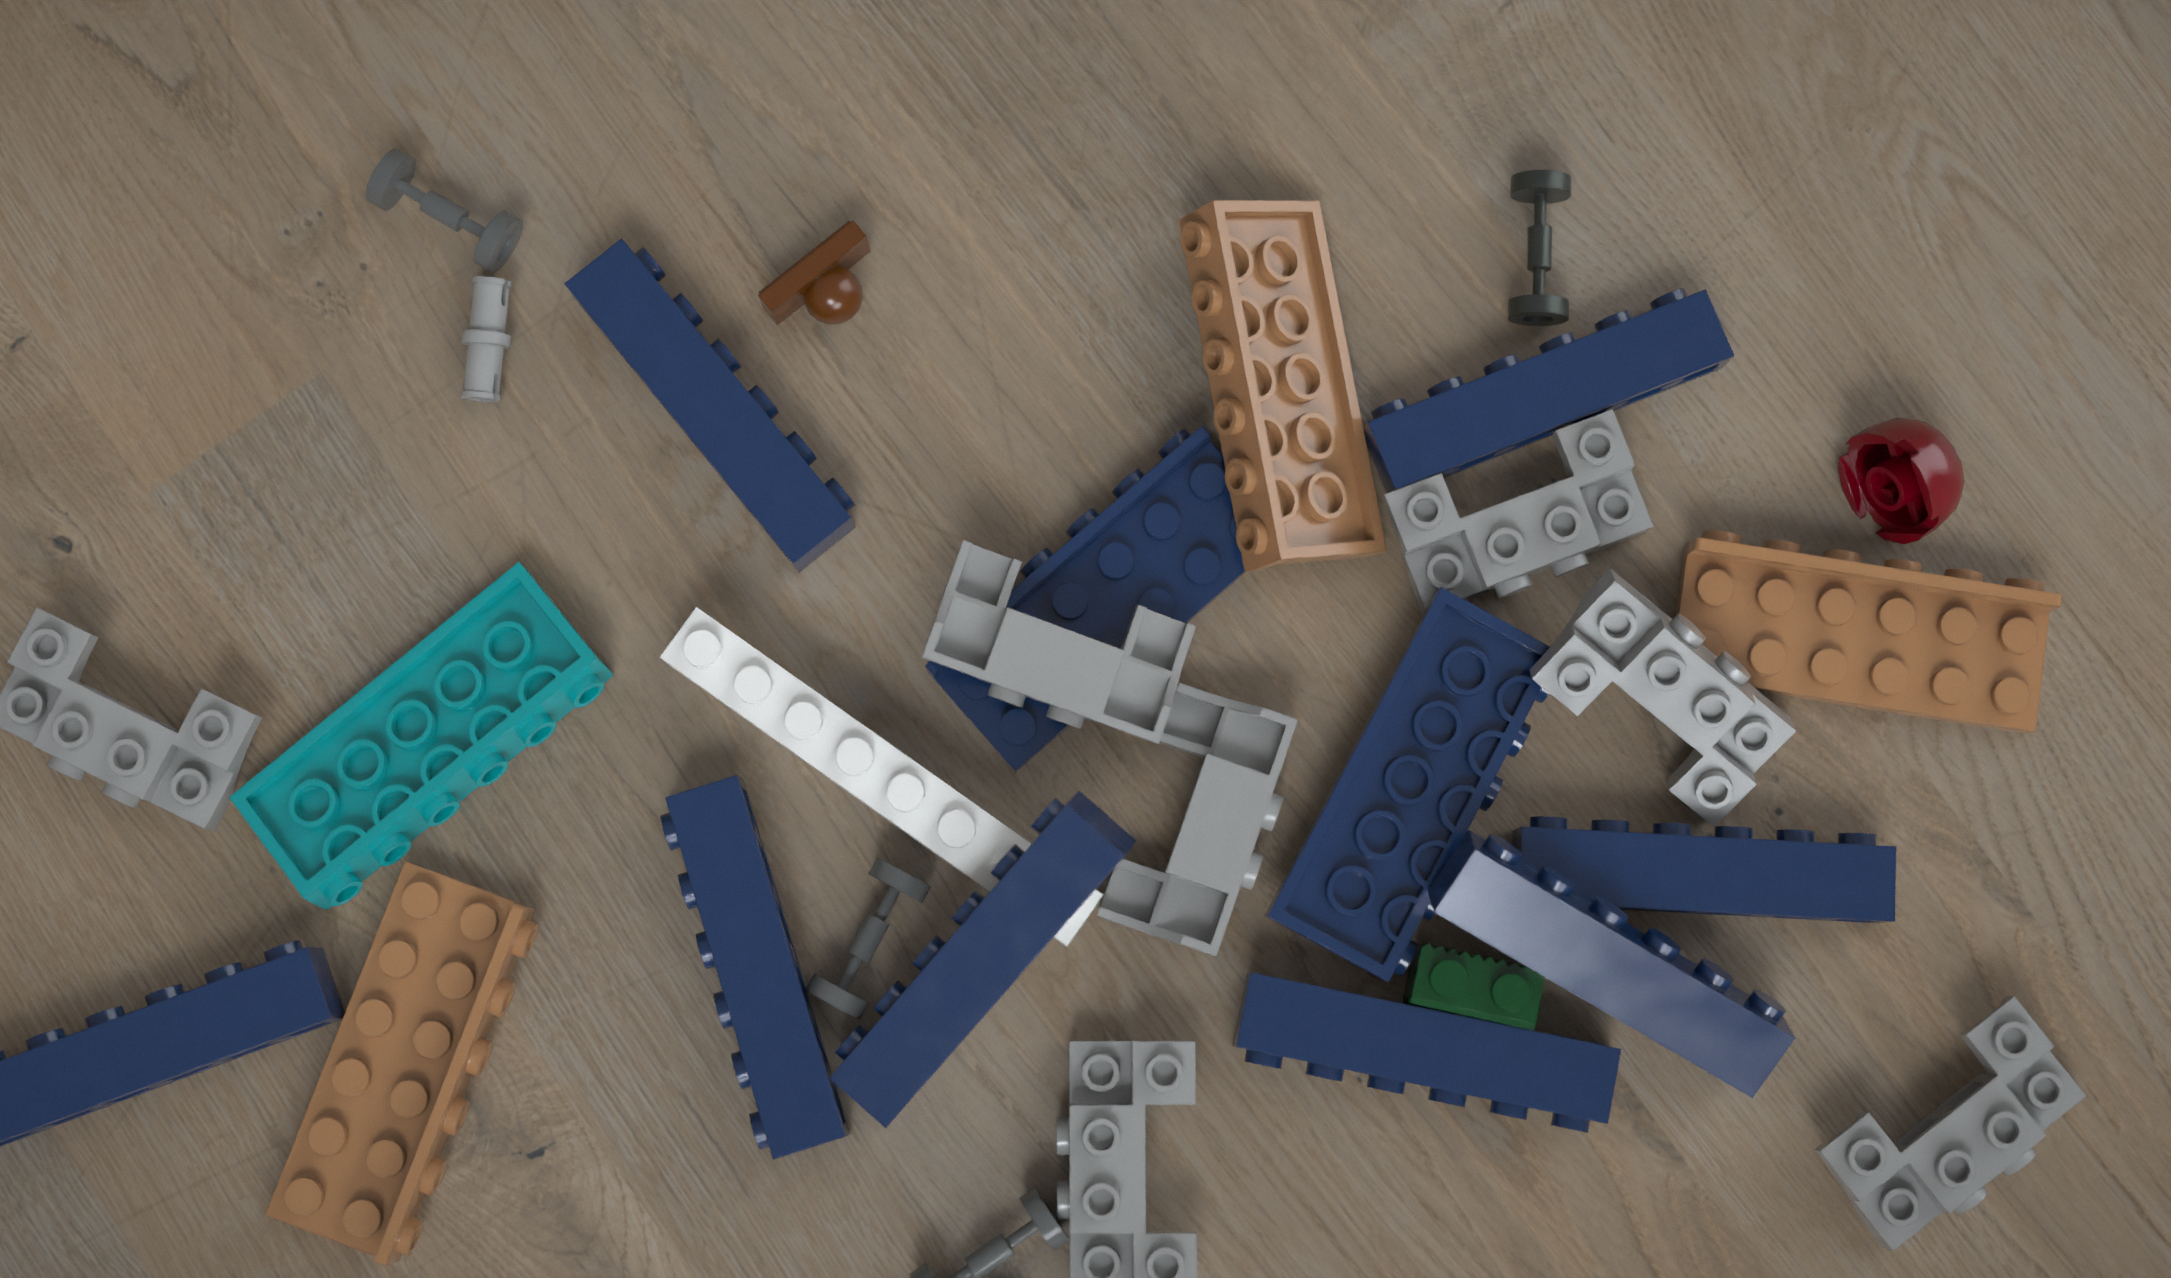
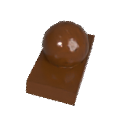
[758,220,871,326]

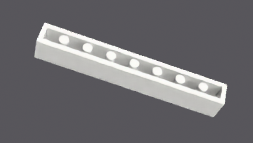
[660,607,1103,947]

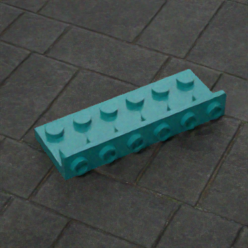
[229,562,613,910]

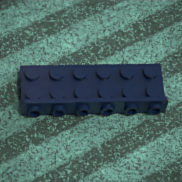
[925,426,1246,773]
[1264,587,1550,982]

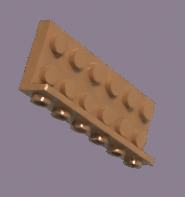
[1180,200,1387,572]
[1674,531,2062,734]
[265,861,538,1266]

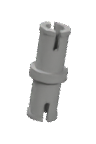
[461,276,512,403]

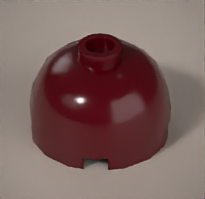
[1838,418,1965,544]

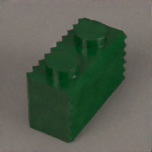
[1403,942,1545,1030]

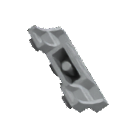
[1382,409,1654,615]
[921,540,1196,744]
[1529,568,1797,827]
[0,608,262,831]
[1097,683,1298,957]
[1814,996,2086,1251]
[1057,1041,1197,1278]

